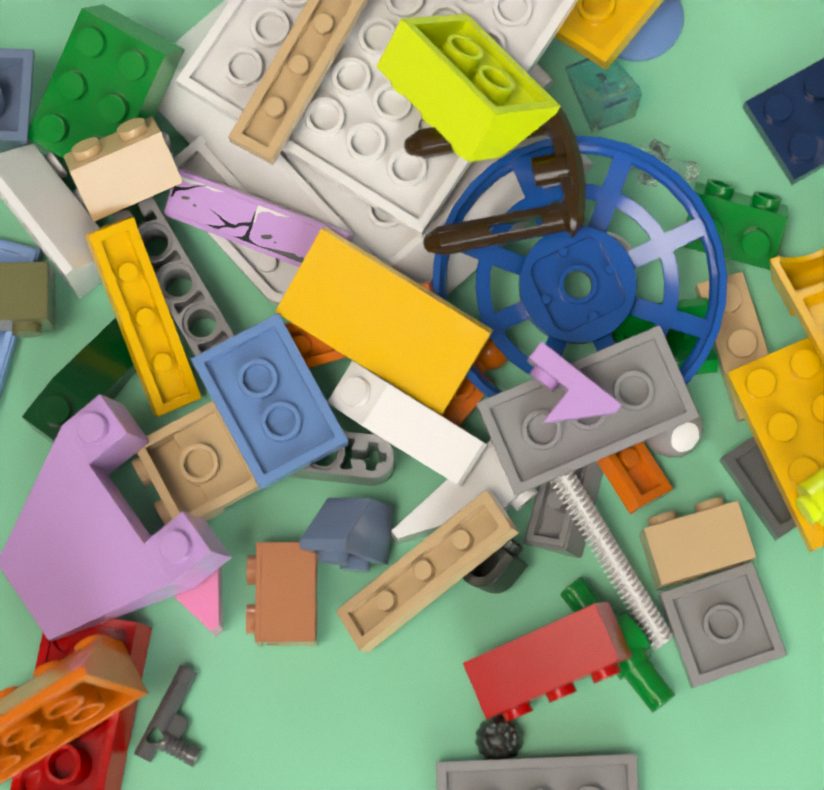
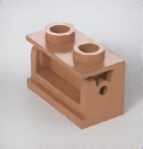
[246,542,318,646]

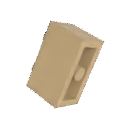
[63,116,183,222]
[639,497,756,591]

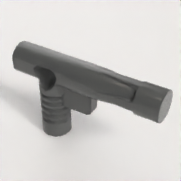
[134,664,202,767]

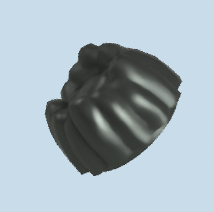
[475,715,523,760]

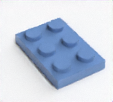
[191,313,349,491]

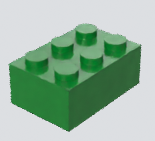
[29,4,185,158]

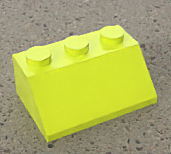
[376,14,560,162]

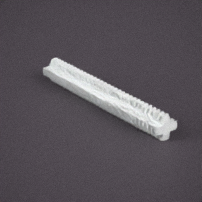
[549,471,673,651]

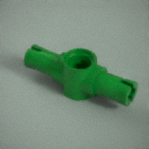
[560,577,675,713]

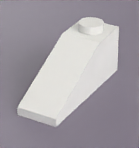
[327,361,487,486]
[391,440,538,545]

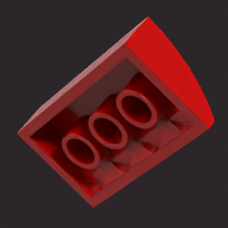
[10,619,152,790]

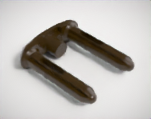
[404,102,586,256]

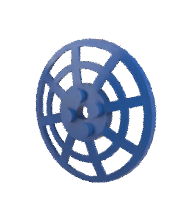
[432,136,727,398]

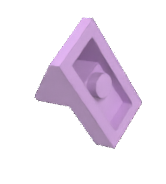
[526,342,622,424]

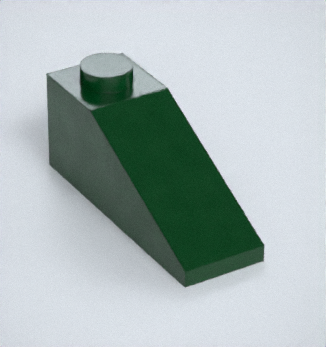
[22,318,136,444]

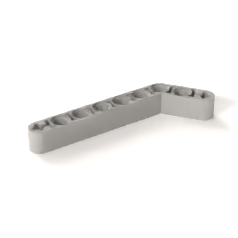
[112,196,394,486]

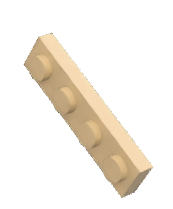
[228,0,369,165]
[336,490,519,653]

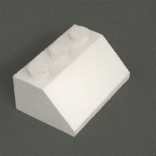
[0,144,108,299]

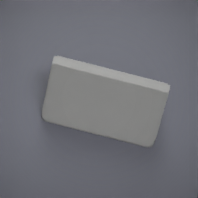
[524,461,604,558]

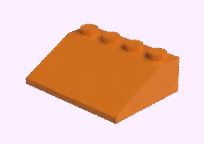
[0,634,148,785]

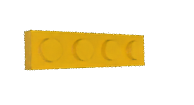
[84,217,202,417]

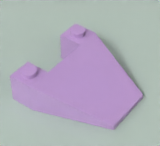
[0,394,232,641]

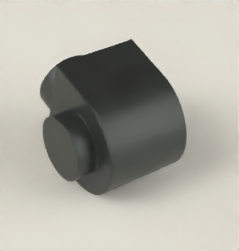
[463,538,528,594]

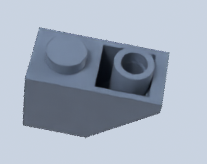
[300,498,393,573]

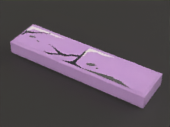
[163,169,354,267]

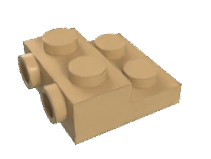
[131,401,260,525]

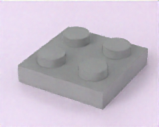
[658,562,787,689]

